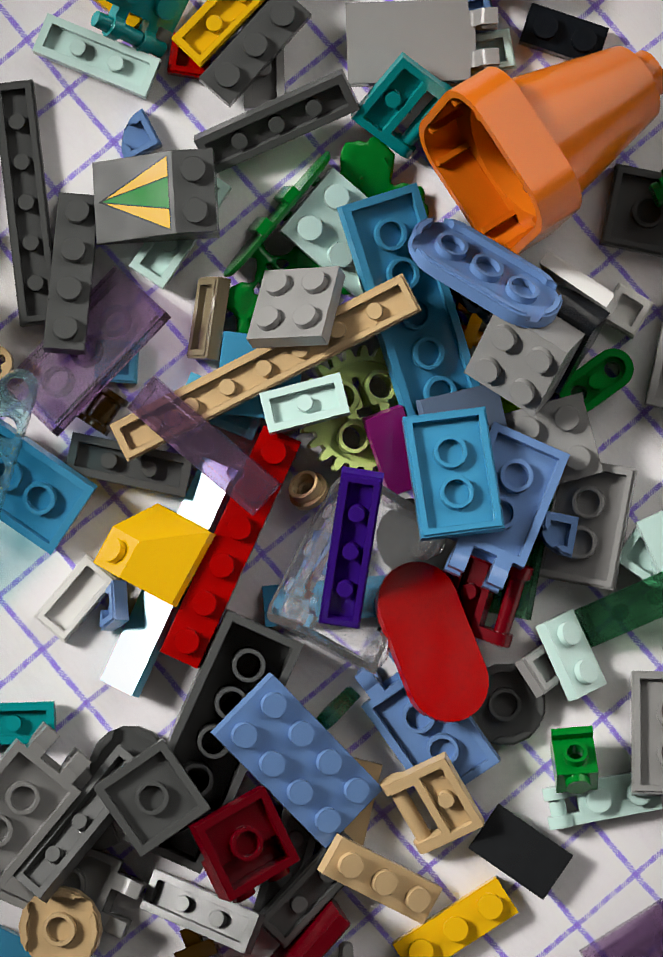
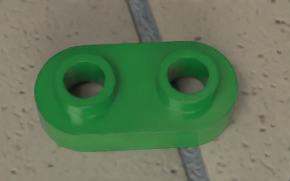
[558,348,634,412]

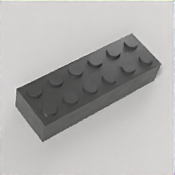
[124,608,304,874]

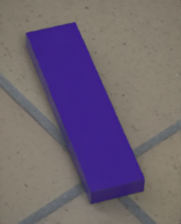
[318,466,384,629]

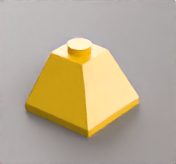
[93,503,216,607]

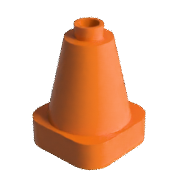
[419,46,663,255]

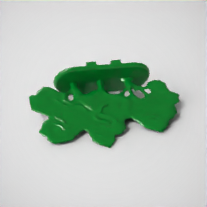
[223,136,429,334]

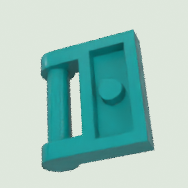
[351,52,453,159]

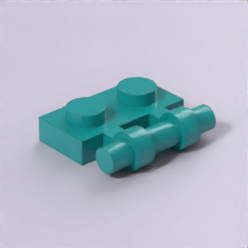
[91,0,189,58]

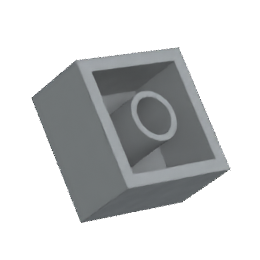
[464,314,585,416]

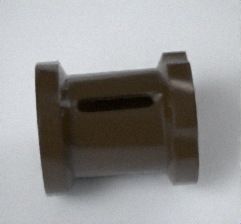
[76,382,129,436]

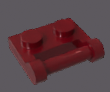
[452,555,534,648]

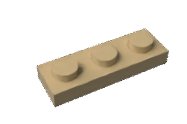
[317,833,443,925]

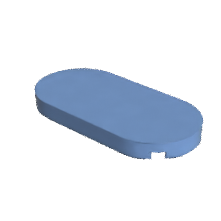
[408,218,563,328]

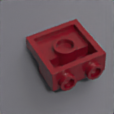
[189,785,300,903]

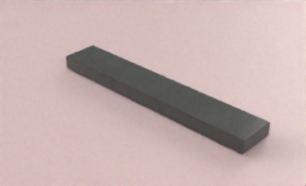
[0,79,53,327]

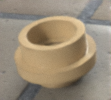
[288,471,329,510]

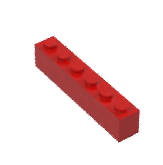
[159,425,301,669]

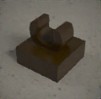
[174,928,223,957]

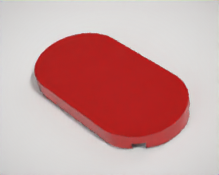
[375,562,489,724]

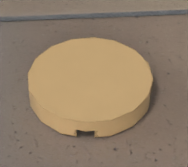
[18,886,103,957]

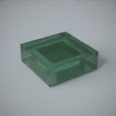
[316,686,361,730]

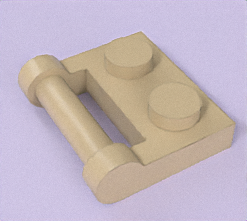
[380,752,485,854]

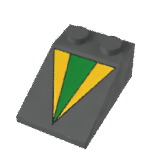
[92,148,220,245]

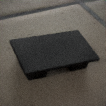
[468,803,573,900]

